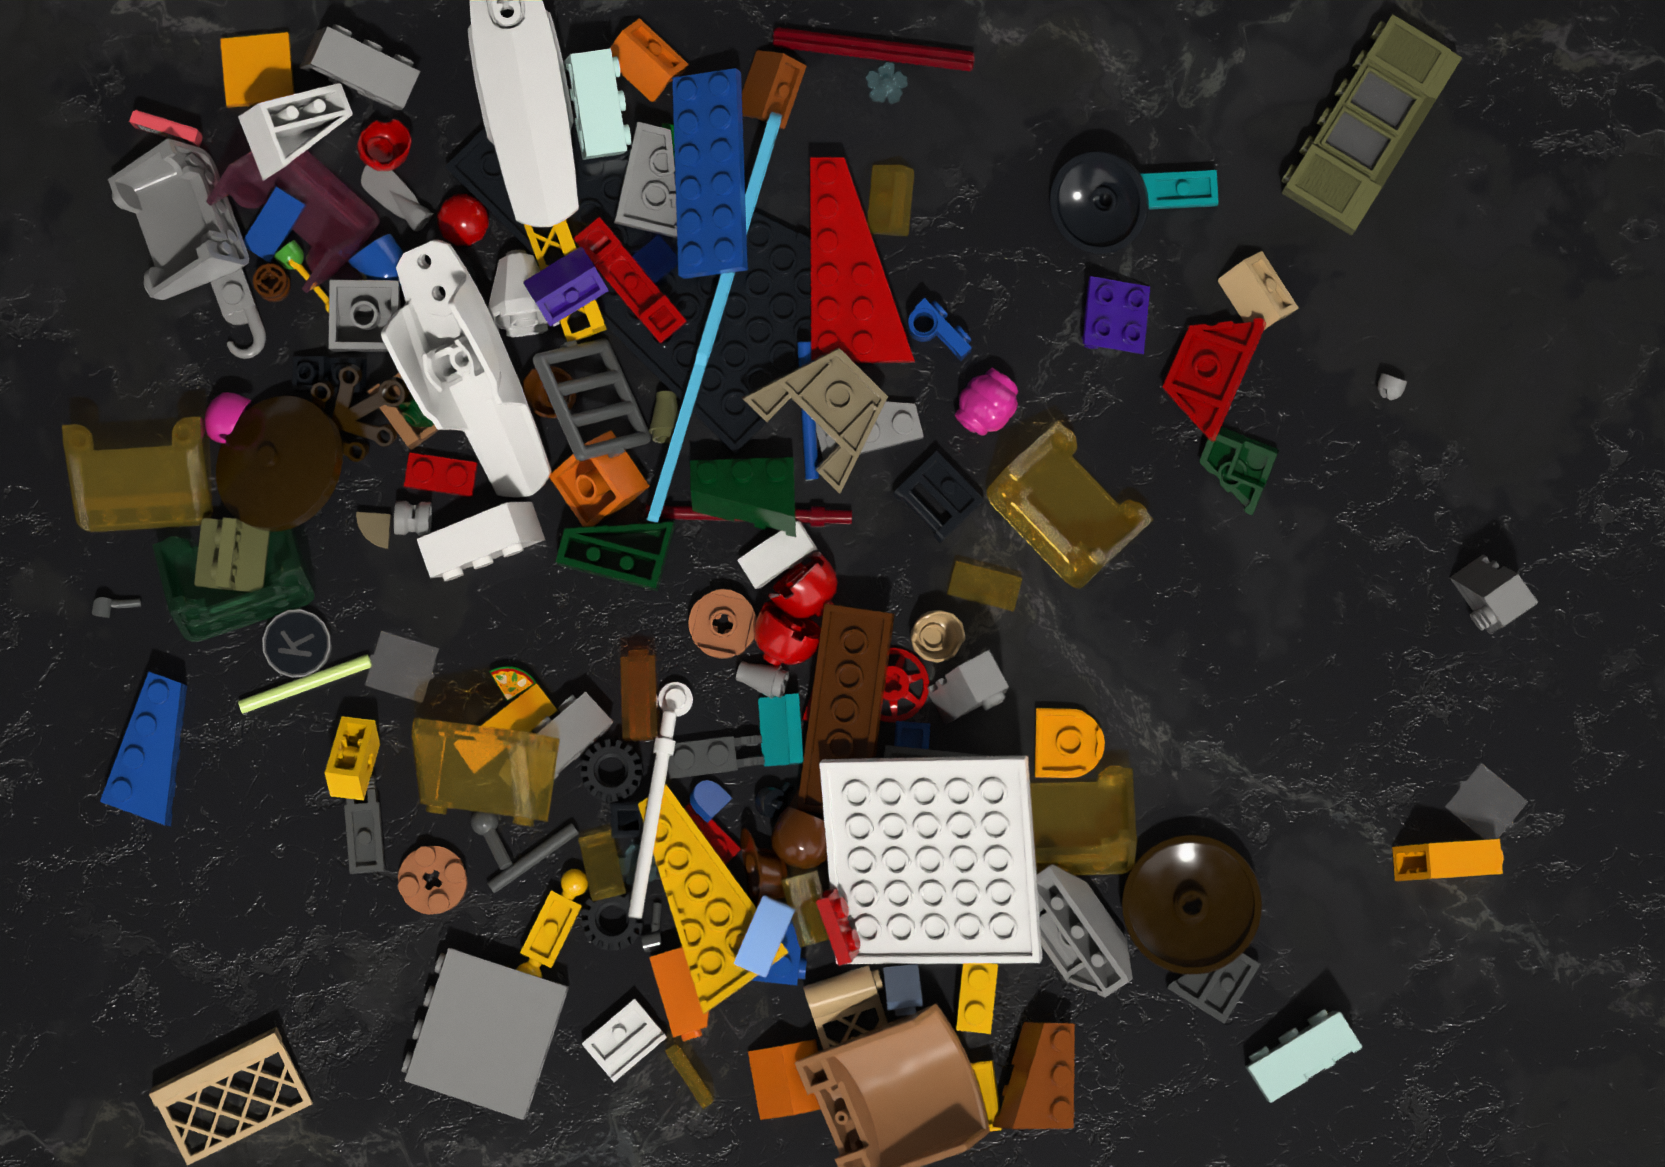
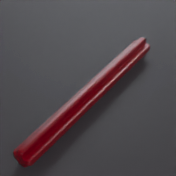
[773,27,975,71]

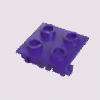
[1081,276,1150,354]

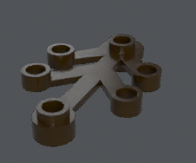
[311,364,409,462]

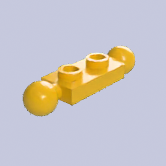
[516,869,588,978]

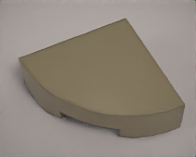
[356,512,392,549]

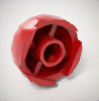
[769,551,838,619]
[754,601,821,666]

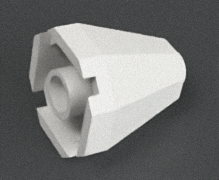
[488,250,560,337]

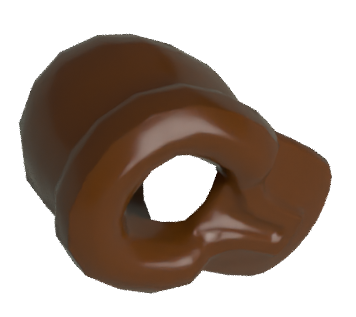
[771,786,827,869]

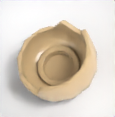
[910,610,965,663]

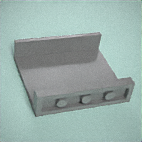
[402,948,569,1120]

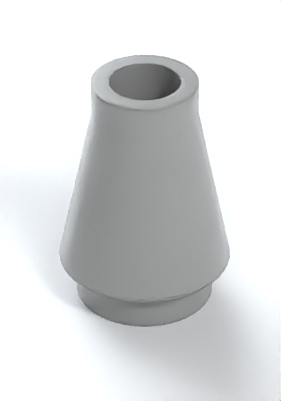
[736,661,790,699]

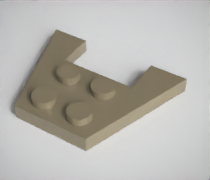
[741,347,888,494]

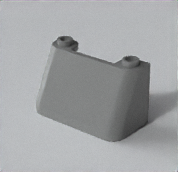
[108,138,249,300]

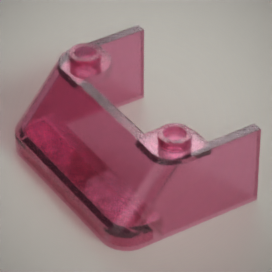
[206,150,379,293]

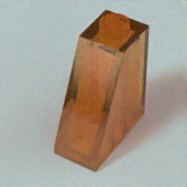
[620,649,660,741]

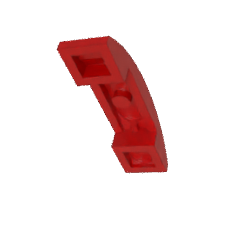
[573,217,687,344]

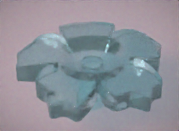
[866,62,908,104]
[617,844,657,887]

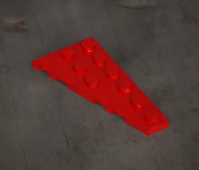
[810,157,915,363]

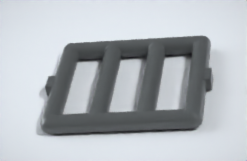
[533,338,651,461]

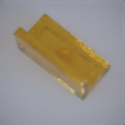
[781,871,829,948]

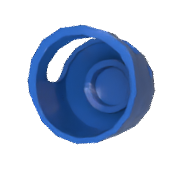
[347,234,404,287]

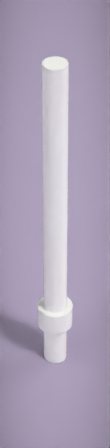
[628,711,677,919]

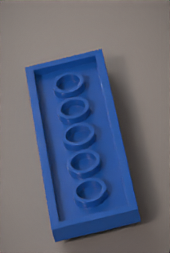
[672,68,748,279]

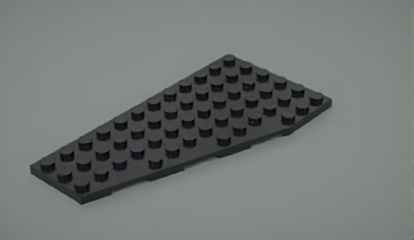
[445,123,811,455]

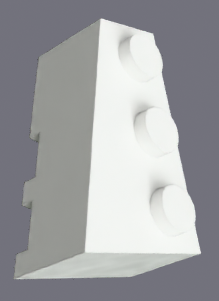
[238,83,353,181]
[417,502,545,581]

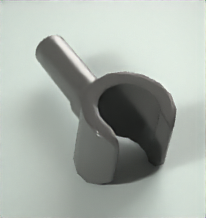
[92,597,141,618]
[641,903,662,952]

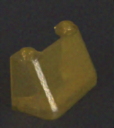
[987,420,1154,589]
[411,718,560,826]
[1030,766,1137,875]

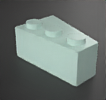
[563,48,631,160]
[1245,1009,1363,1103]

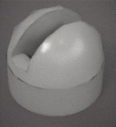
[1377,373,1407,400]

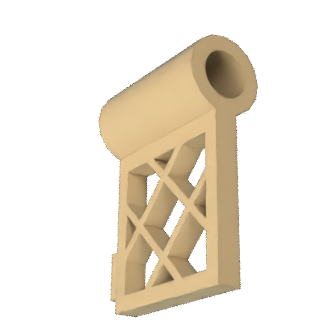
[803,965,888,1050]

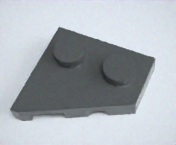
[1167,953,1261,1024]

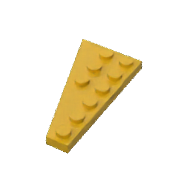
[638,784,788,1015]

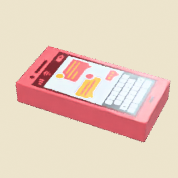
[129,110,203,148]

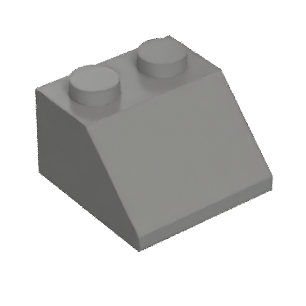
[329,280,401,352]

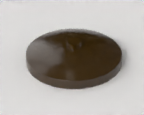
[216,396,343,532]
[1122,835,1262,975]

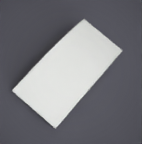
[737,521,818,589]

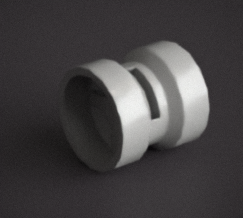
[394,500,432,536]

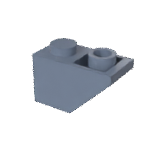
[883,964,923,1016]

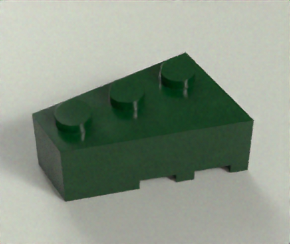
[690,457,796,537]
[555,522,675,592]

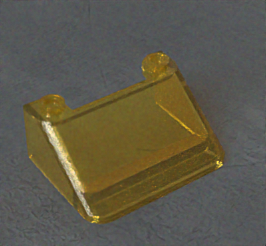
[62,417,213,532]

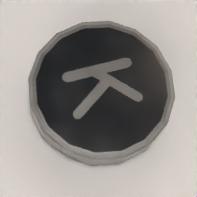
[262,609,332,678]

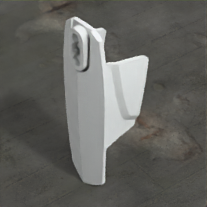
[468,0,579,227]
[381,239,552,497]

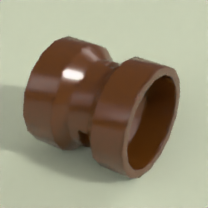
[253,264,291,302]

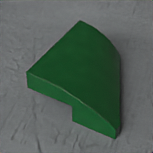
[1199,427,1279,515]

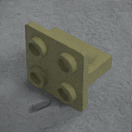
[194,517,270,593]

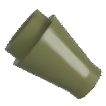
[649,391,679,444]

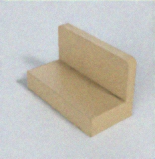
[1218,251,1299,330]

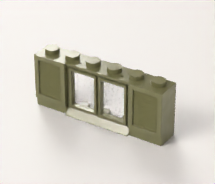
[1281,14,1462,236]

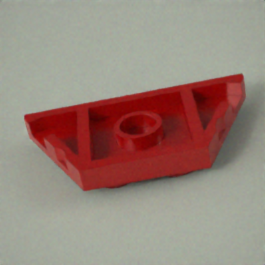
[1162,318,1266,442]

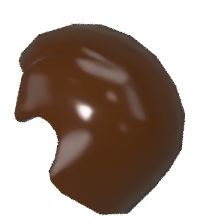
[522,366,577,418]

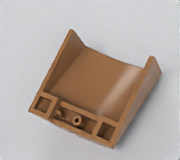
[795,1004,990,1167]

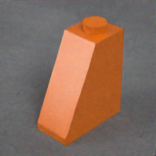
[649,947,710,1041]

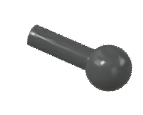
[471,808,513,870]

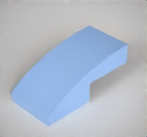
[734,895,796,978]

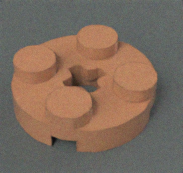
[688,589,757,659]
[398,846,468,915]

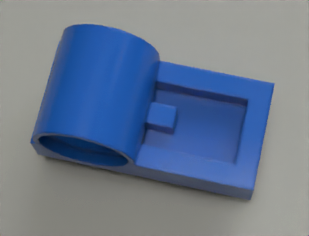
[908,298,972,361]

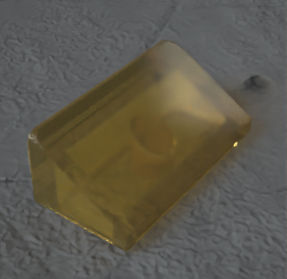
[867,165,914,236]

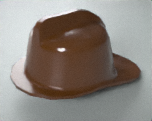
[741,828,787,908]

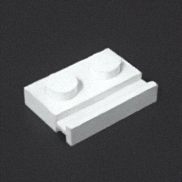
[582,999,667,1082]

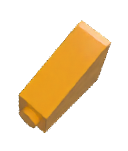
[1392,839,1504,881]

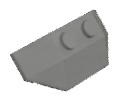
[1036,864,1133,997]

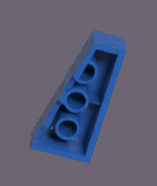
[100,672,187,826]

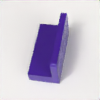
[523,247,609,326]

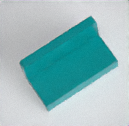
[758,693,804,767]

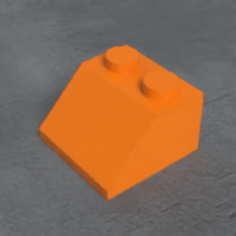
[549,430,650,527]

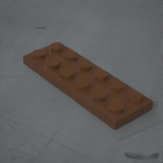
[797,604,895,814]

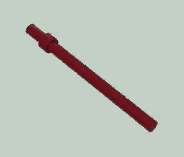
[646,505,852,527]

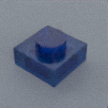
[632,235,678,284]

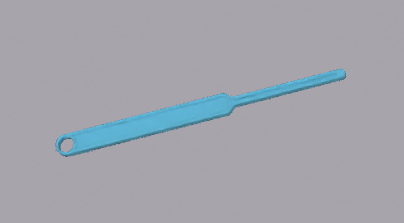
[647,112,782,523]

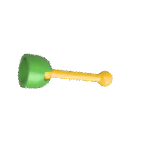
[274,240,329,313]

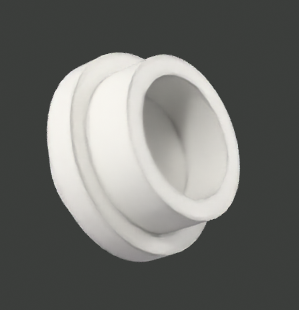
[658,682,693,717]

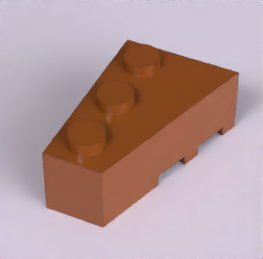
[992,1022,1075,1129]

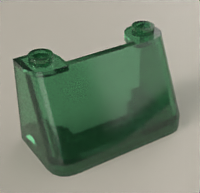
[152,528,315,641]

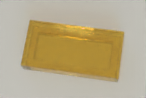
[947,561,1023,612]
[578,830,626,901]
[665,1044,714,1109]

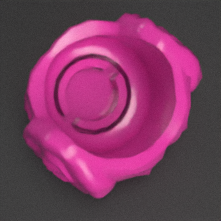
[955,368,1018,436]

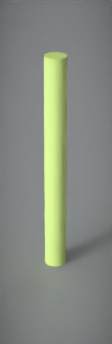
[238,654,372,714]

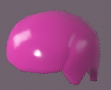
[205,392,251,443]

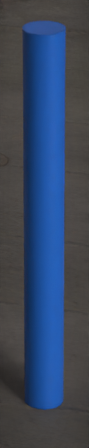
[797,341,819,479]

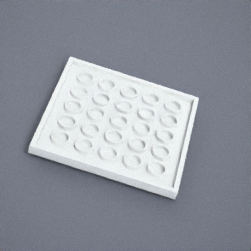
[820,756,1042,964]

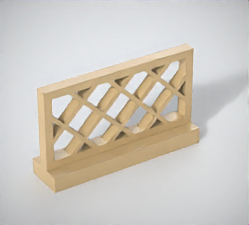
[149,1027,313,1166]

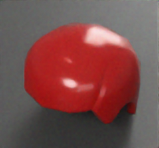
[357,119,412,171]
[437,193,489,246]

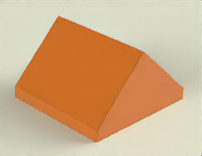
[748,1039,821,1120]

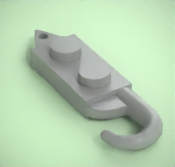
[211,268,266,359]

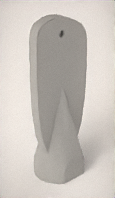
[361,165,433,232]

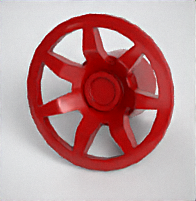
[880,648,929,723]

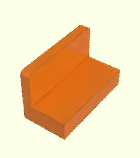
[609,19,689,102]

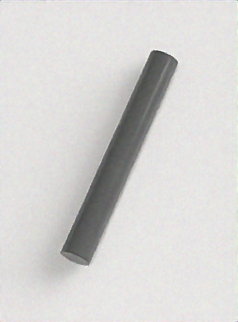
[487,823,579,894]

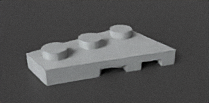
[614,122,677,238]
[816,402,924,459]

